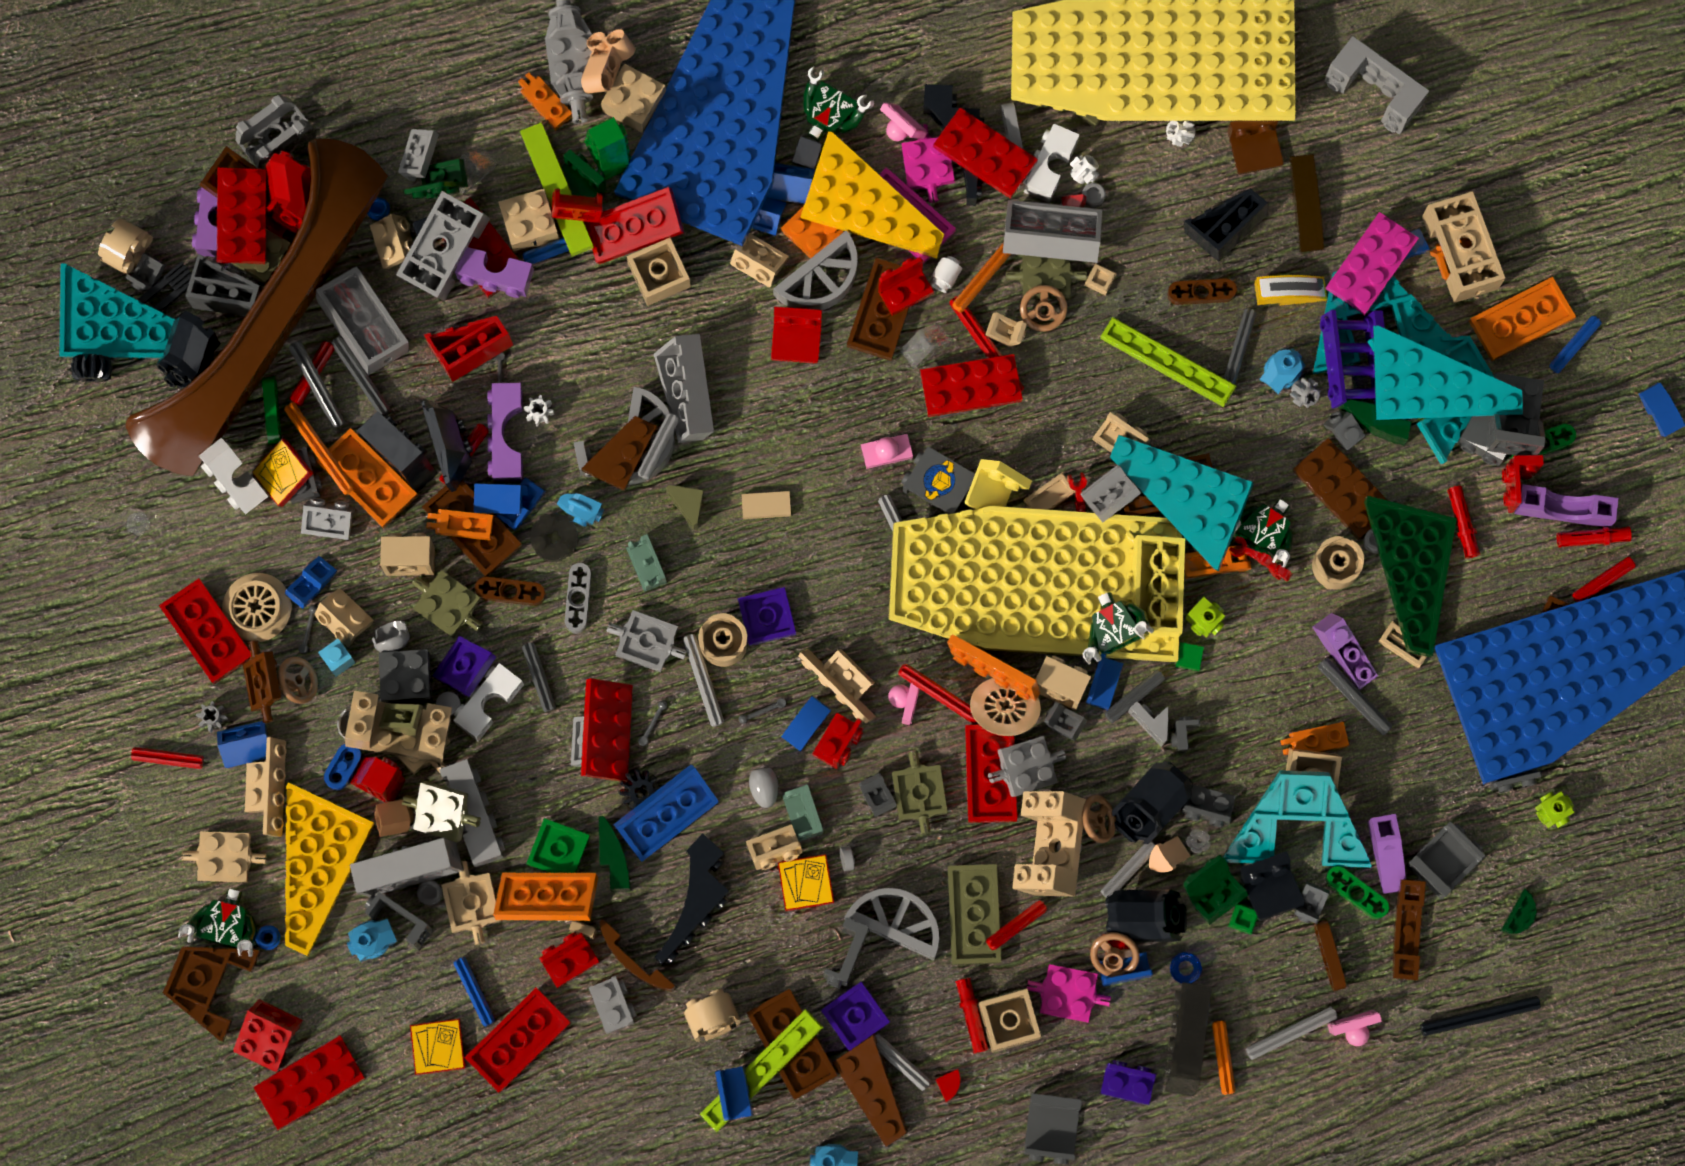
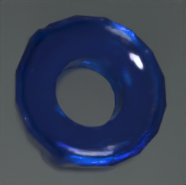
[1170,952,1203,985]

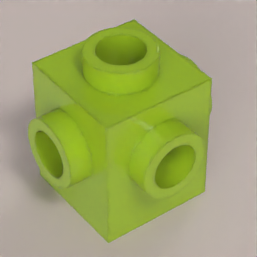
[1185,597,1225,638]
[1535,791,1574,828]

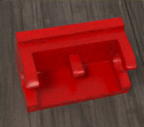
[551,188,602,223]

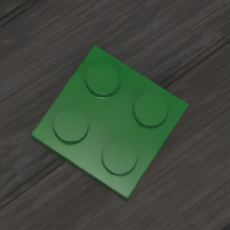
[526,818,590,873]

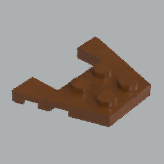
[163,947,261,1042]

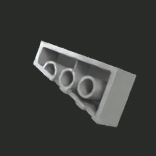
[653,334,714,443]
[439,759,505,868]

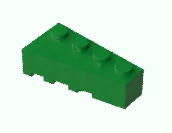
[584,117,631,181]

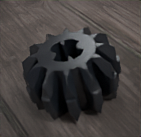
[71,353,112,383]
[618,769,660,810]

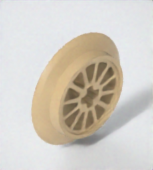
[222,573,292,642]
[970,678,1041,736]

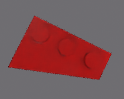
[424,316,513,382]
[349,757,406,803]

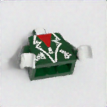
[803,66,874,142]
[1234,499,1293,567]
[1083,592,1154,664]
[178,889,257,957]

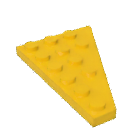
[801,131,944,259]
[285,782,375,957]

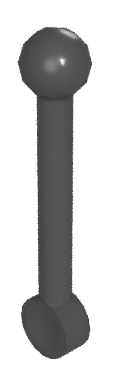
[495,352,505,383]
[299,605,318,654]
[738,698,786,724]
[638,700,668,746]

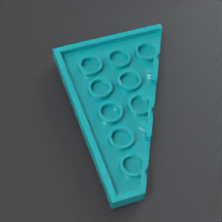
[59,263,175,358]

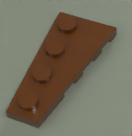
[832,1035,908,1147]

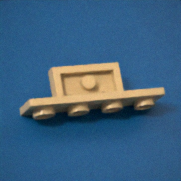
[798,649,876,723]
[245,737,287,837]

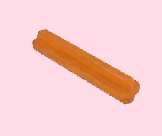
[1212,1021,1235,1095]

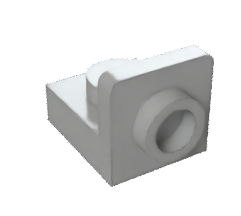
[574,441,593,477]

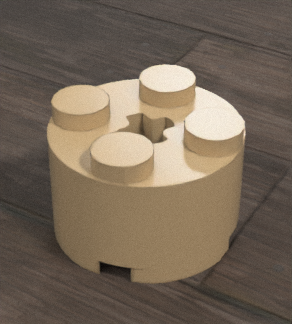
[98,218,153,274]
[1312,536,1364,590]
[698,613,748,667]
[684,989,741,1042]

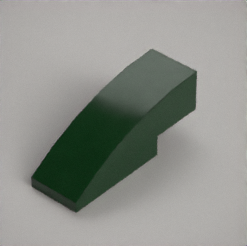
[1338,399,1411,446]
[599,816,631,892]

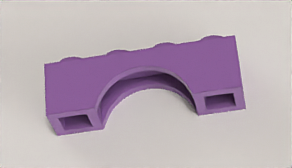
[487,383,523,482]
[1514,484,1618,528]

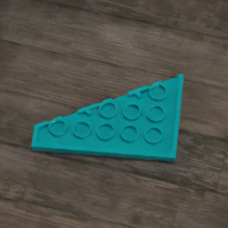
[1373,326,1523,420]
[1110,435,1254,571]

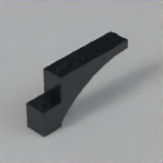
[923,84,984,206]
[655,833,730,966]

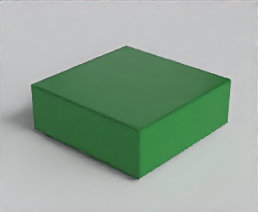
[1175,642,1204,672]
[1228,903,1257,935]

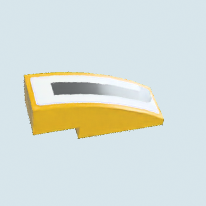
[1254,275,1327,306]

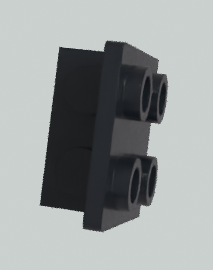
[1240,851,1305,921]

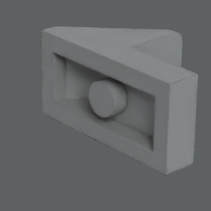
[1128,702,1168,747]

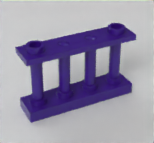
[1320,310,1385,408]

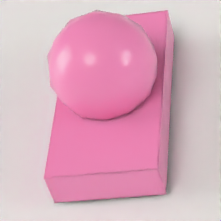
[880,103,928,142]
[861,434,913,469]
[888,683,920,725]
[1327,1010,1382,1046]

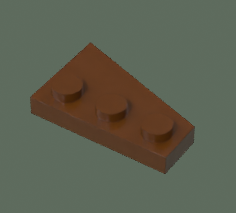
[581,416,657,491]

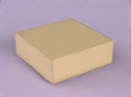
[1085,263,1117,296]
[569,921,597,940]

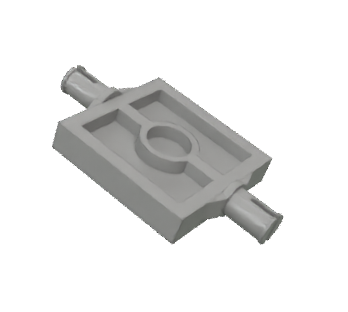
[607,610,687,673]
[988,736,1066,797]

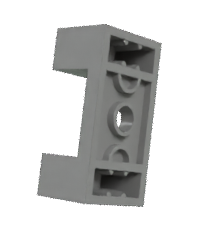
[1324,36,1429,135]
[396,191,490,302]

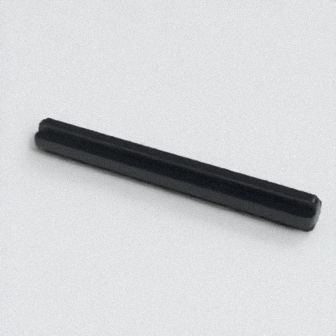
[1420,996,1541,1036]

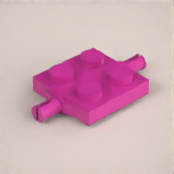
[901,124,955,203]
[1026,964,1111,1023]

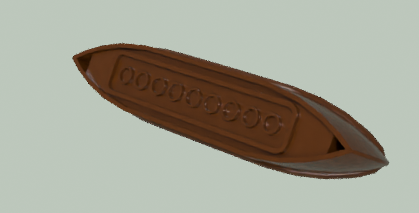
[126,138,388,477]

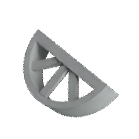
[773,230,857,310]
[628,387,675,485]
[844,888,939,960]

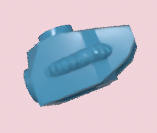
[1260,348,1305,394]
[557,493,604,527]
[347,918,397,962]
[810,1144,858,1166]

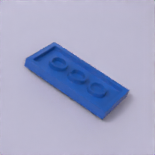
[614,764,719,862]

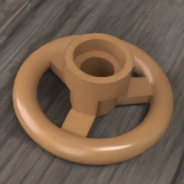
[1020,285,1067,332]
[278,656,318,704]
[1082,795,1116,843]
[1090,932,1140,977]

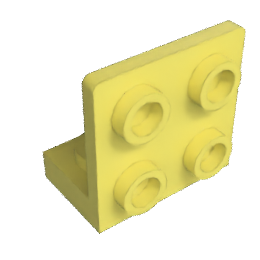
[965,459,1032,510]

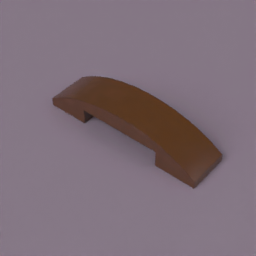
[1393,879,1426,981]
[599,919,675,992]

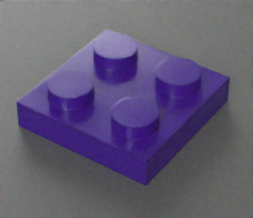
[738,587,796,646]
[432,636,496,697]
[821,982,890,1051]

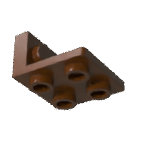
[1227,120,1283,175]

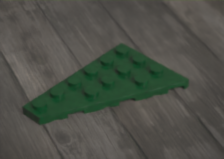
[1364,496,1457,657]

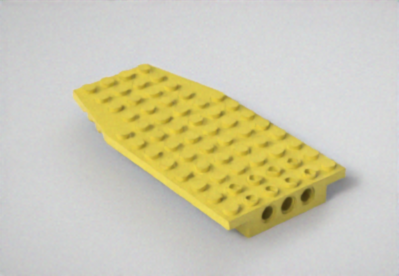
[1011,0,1295,121]
[889,506,1185,662]

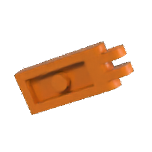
[518,72,572,131]
[426,509,494,540]
[1280,722,1349,755]

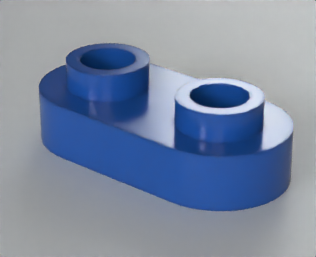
[324,744,362,790]

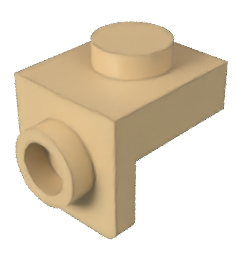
[985,312,1027,347]

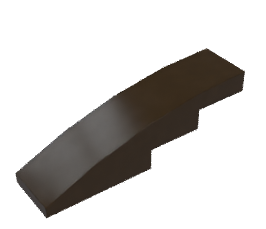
[1290,154,1324,252]

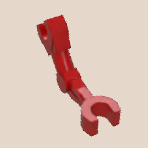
[1067,472,1087,512]
[1229,536,1293,582]

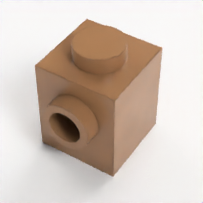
[374,799,413,837]

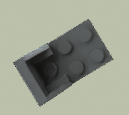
[1486,373,1545,456]

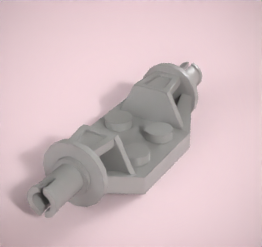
[545,0,593,124]

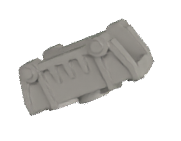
[236,94,313,169]

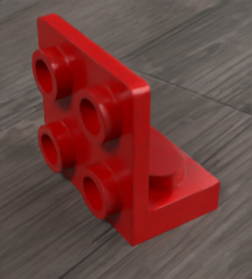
[878,257,934,316]
[771,306,822,364]
[1502,455,1544,513]
[812,712,864,770]
[539,932,600,989]
[233,999,303,1072]

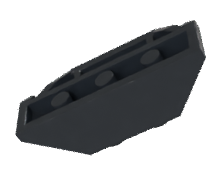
[420,399,473,492]

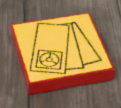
[252,439,313,507]
[778,854,834,912]
[410,1019,466,1076]

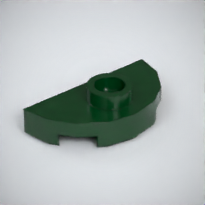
[1500,888,1537,934]

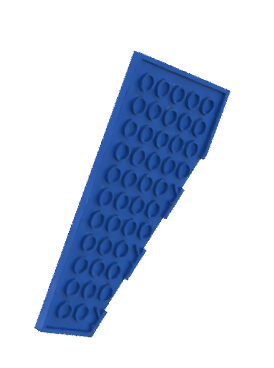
[614,0,796,246]
[1434,570,1685,785]

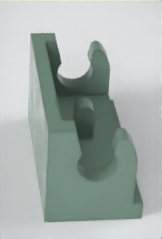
[626,534,667,592]
[782,784,823,842]

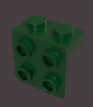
[542,149,606,198]
[404,159,468,199]
[1183,854,1248,925]

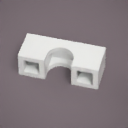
[1023,124,1079,203]
[199,438,268,515]
[454,663,524,742]

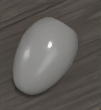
[749,767,778,808]

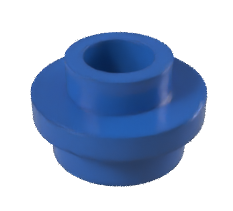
[256,925,281,950]

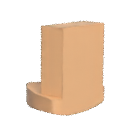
[1149,836,1191,872]

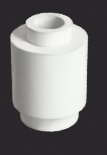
[930,256,962,293]

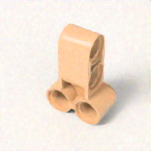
[581,29,635,94]

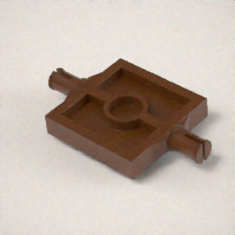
[243,640,282,723]

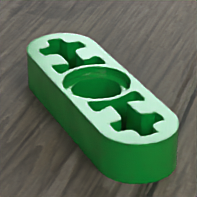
[262,376,282,445]
[1508,424,1576,459]
[1325,866,1389,919]

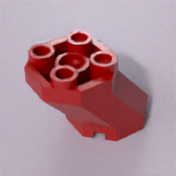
[265,151,311,233]

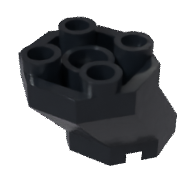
[156,311,221,389]
[1112,761,1193,844]
[1105,889,1187,942]

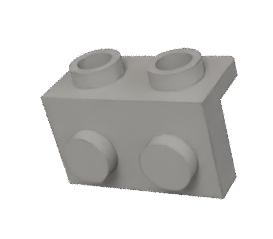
[1081,465,1141,523]

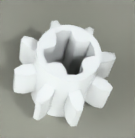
[1166,121,1195,147]
[1070,155,1099,184]
[524,395,554,427]

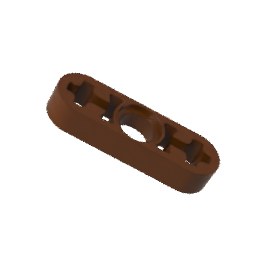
[1167,279,1237,305]
[475,577,546,606]
[1314,919,1346,991]

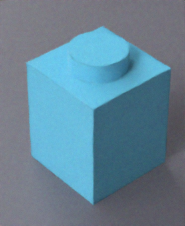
[318,639,355,677]

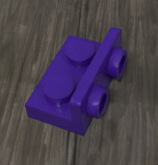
[1100,1060,1156,1105]

